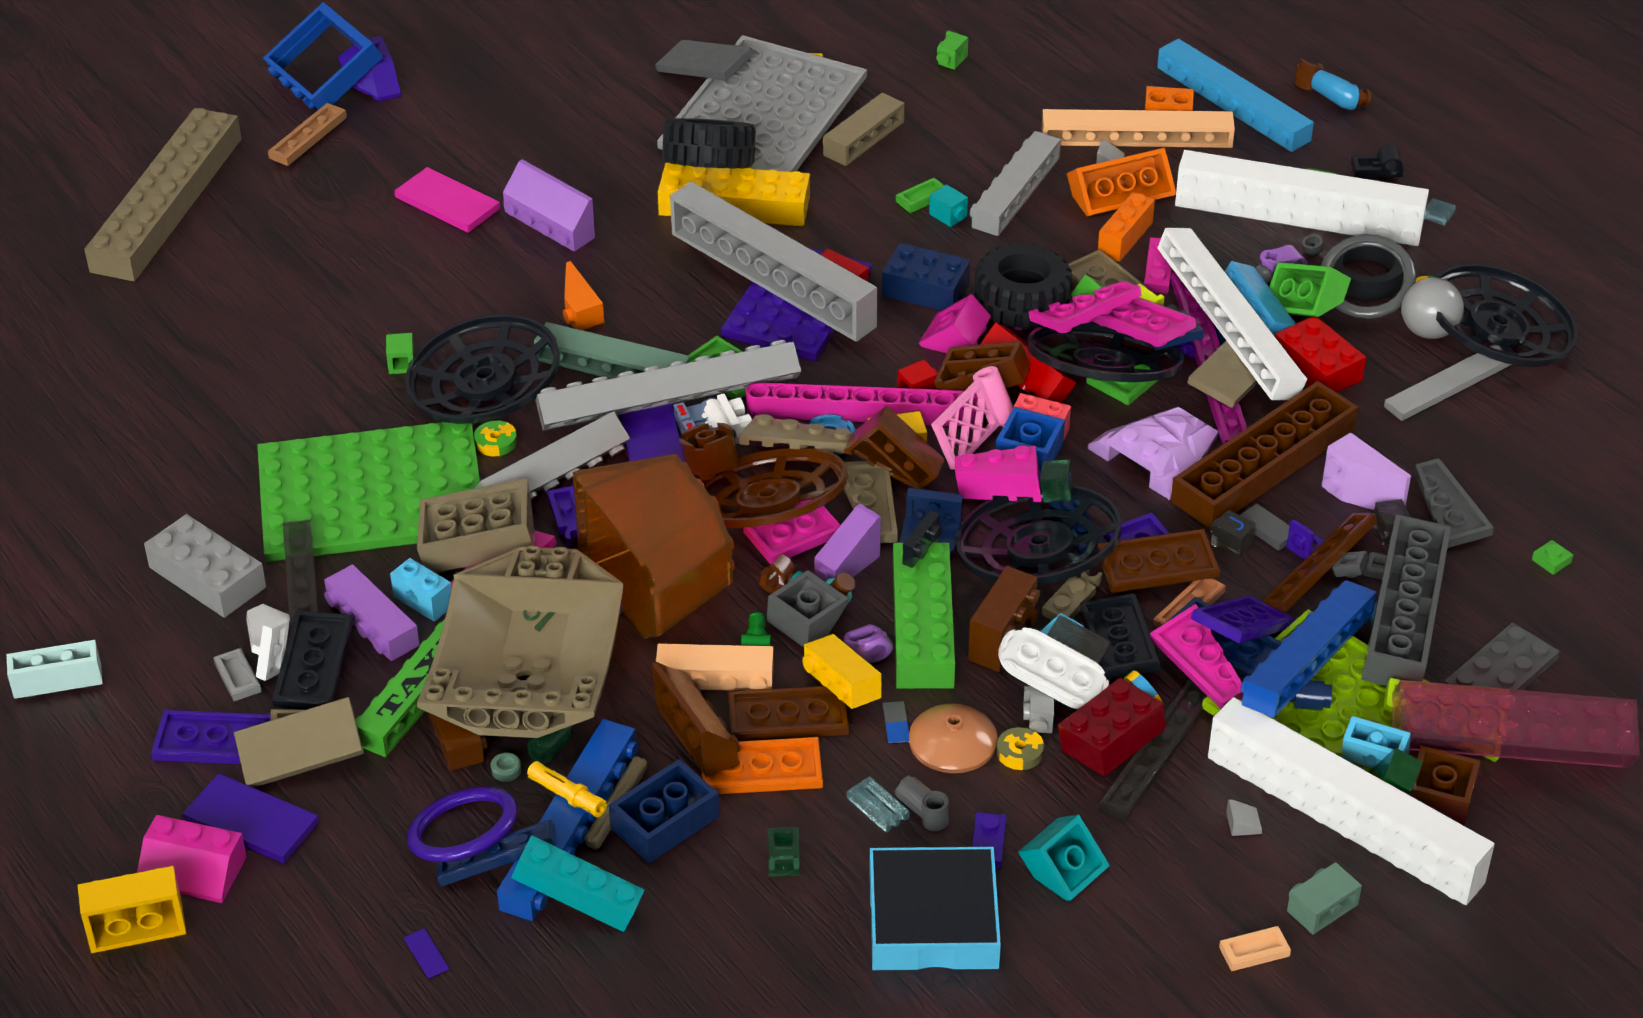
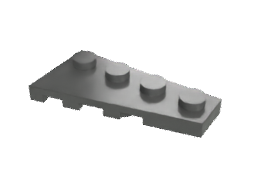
[1414,458,1494,548]

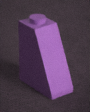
[814,504,881,581]

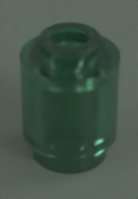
[527,727,570,763]

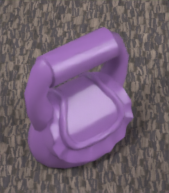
[844,624,893,663]

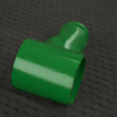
[741,612,771,646]

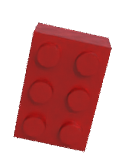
[1275,317,1366,393]

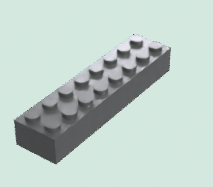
[1361,514,1451,686]

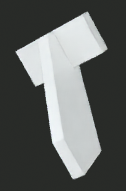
[246,604,290,681]

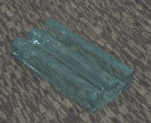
[847,776,909,833]

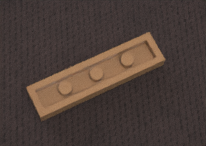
[268,103,347,166]

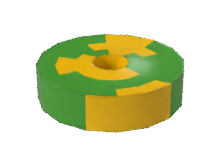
[474,420,517,457]

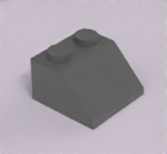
[767,570,849,647]

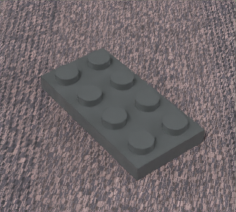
[1443,622,1560,705]

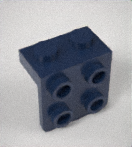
[899,488,963,556]

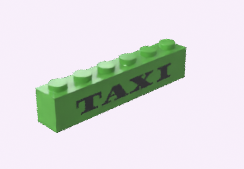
[356,619,445,757]

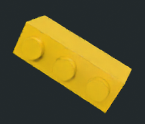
[803,634,881,709]

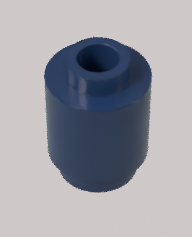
[1290,680,1332,711]

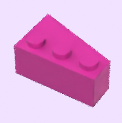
[955,446,1042,502]

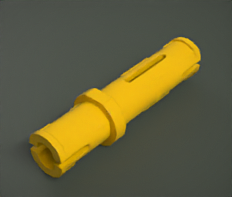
[527,761,607,818]

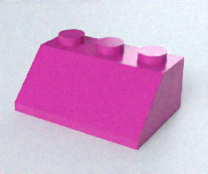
[137,815,247,903]

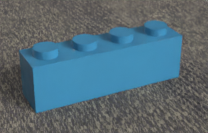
[1224,261,1295,337]

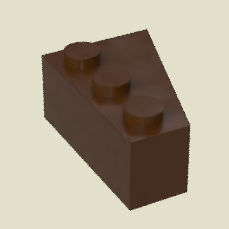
[934,342,1031,391]
[843,405,945,489]

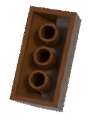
[652,662,740,777]

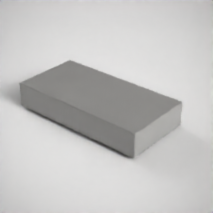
[213,648,261,701]

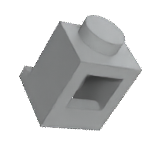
[1023,686,1054,733]

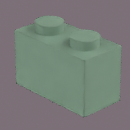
[1287,862,1362,935]

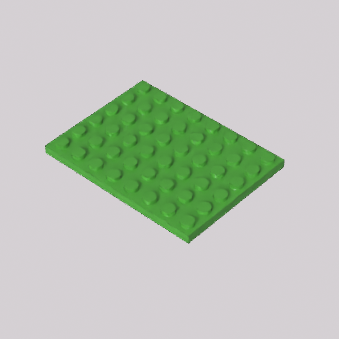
[257,422,480,562]

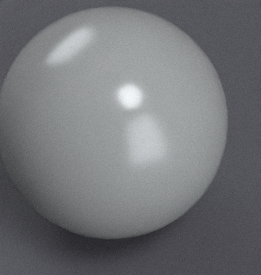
[1401,277,1464,339]

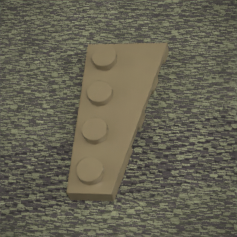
[834,461,898,543]

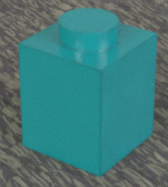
[929,185,968,227]

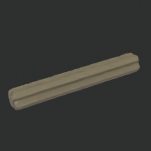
[584,756,647,850]

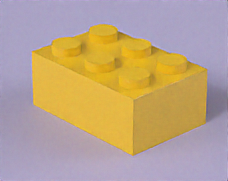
[78,866,187,953]

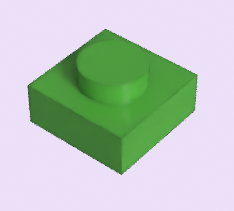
[1532,540,1573,575]

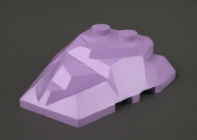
[1088,406,1218,500]

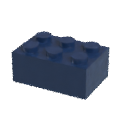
[882,243,971,310]
[609,759,719,864]

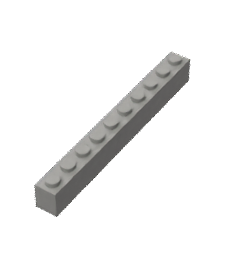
[535,340,801,431]

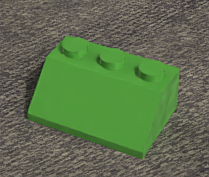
[1269,262,1351,317]

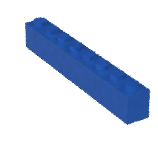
[1241,580,1377,718]
[497,719,639,921]

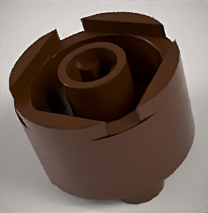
[679,423,739,480]

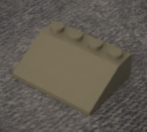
[417,478,535,573]

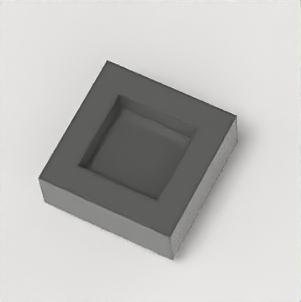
[1333,551,1369,578]

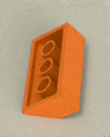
[1067,148,1176,216]

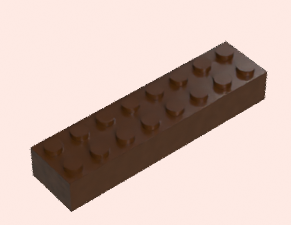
[1171,381,1358,529]

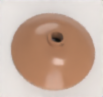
[909,704,998,773]

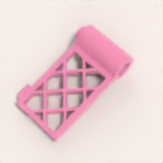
[931,366,1013,469]

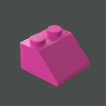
[919,294,991,354]

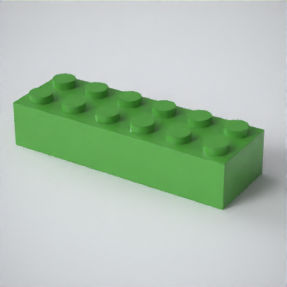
[893,542,955,689]

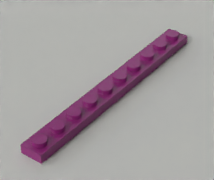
[1170,273,1247,445]

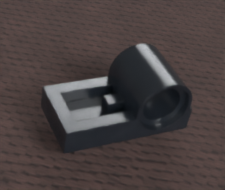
[1351,144,1404,179]

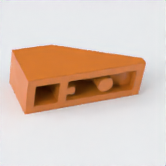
[563,261,604,330]

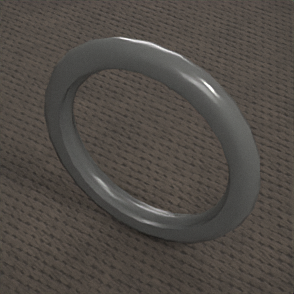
[1321,234,1417,319]

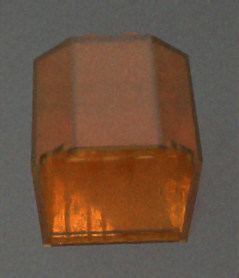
[572,454,735,639]

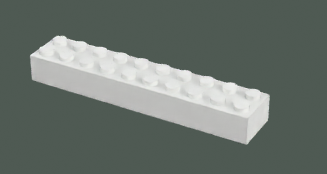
[1175,150,1429,246]
[1208,697,1495,905]

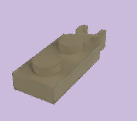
[1042,570,1102,620]

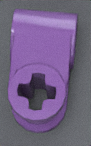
[1260,245,1308,283]

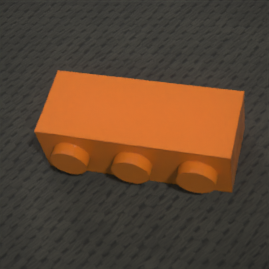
[1098,192,1155,262]

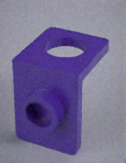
[1286,519,1324,559]

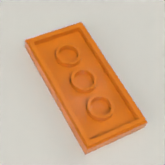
[702,737,823,794]

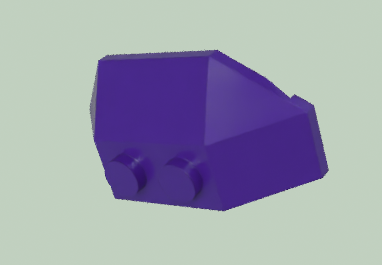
[338,36,401,101]

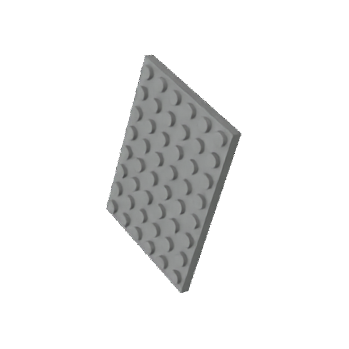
[657,35,867,172]

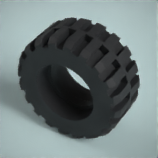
[662,118,756,169]
[974,243,1073,330]

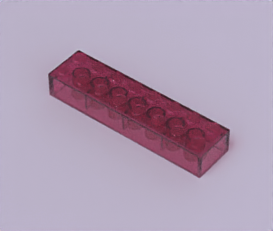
[1392,680,1640,768]

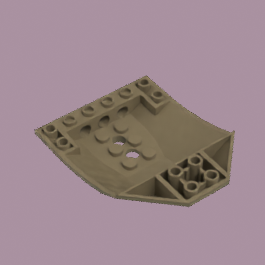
[417,546,623,738]

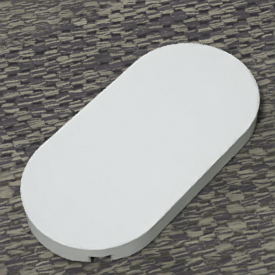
[998,628,1109,709]

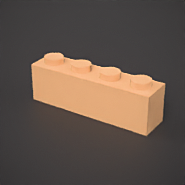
[656,644,774,691]

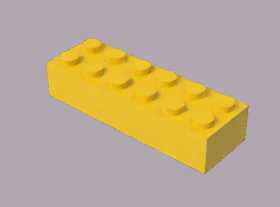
[658,163,810,226]

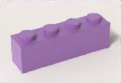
[324,564,420,661]

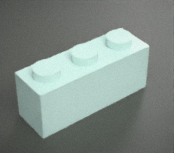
[6,640,103,699]

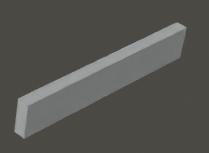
[1384,344,1512,421]

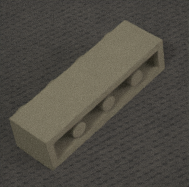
[823,93,904,166]

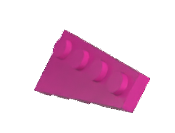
[1028,281,1142,333]
[1150,604,1243,709]

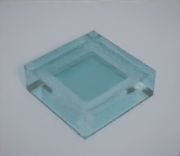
[1424,199,1456,226]

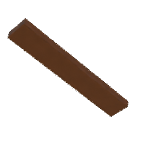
[1262,513,1378,612]

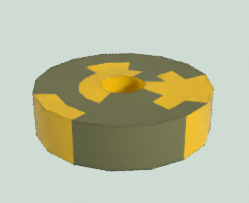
[996,727,1044,770]

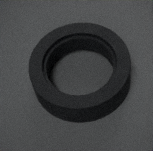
[1333,237,1404,300]

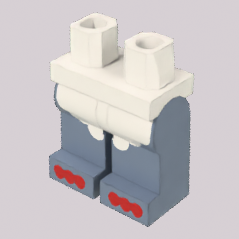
[674,394,752,444]

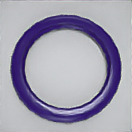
[407,786,518,862]

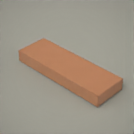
[1153,578,1226,628]

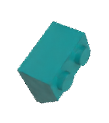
[1018,815,1110,901]

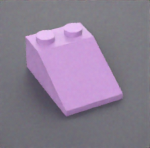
[1322,433,1411,516]

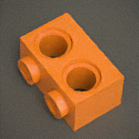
[1145,86,1194,111]

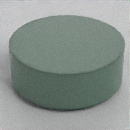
[491,753,521,782]

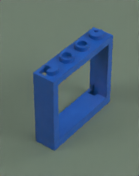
[263,2,383,110]

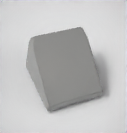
[1096,139,1125,164]
[1226,799,1262,836]

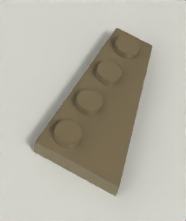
[739,414,852,453]

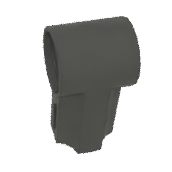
[895,775,949,831]

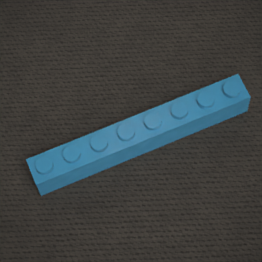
[1157,39,1314,152]

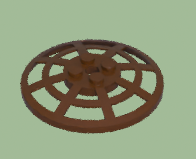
[685,447,848,528]

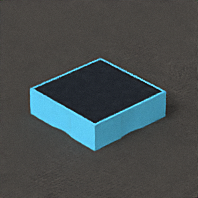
[869,847,1001,970]

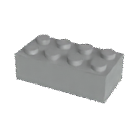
[144,514,266,618]

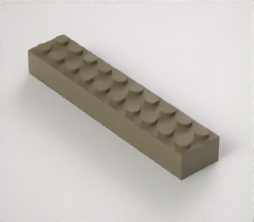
[85,108,242,282]

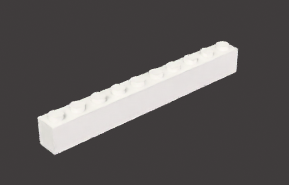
[1157,228,1307,400]

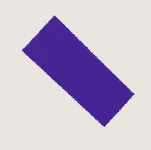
[403,928,450,979]

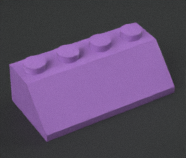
[503,159,595,252]

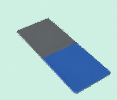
[883,701,909,743]

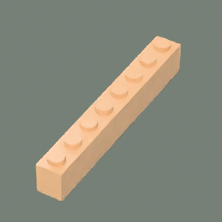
[1042,109,1235,148]

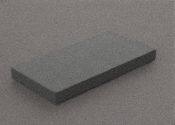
[655,40,753,80]

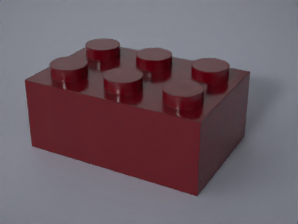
[1058,678,1166,777]

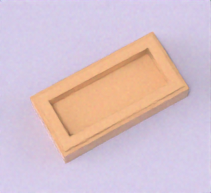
[1219,926,1291,971]

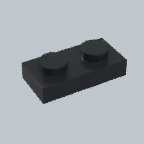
[902,510,942,568]

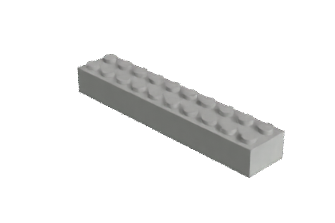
[670,182,877,342]

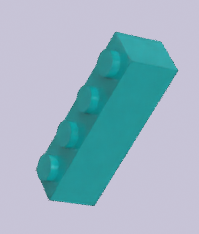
[511,835,645,932]

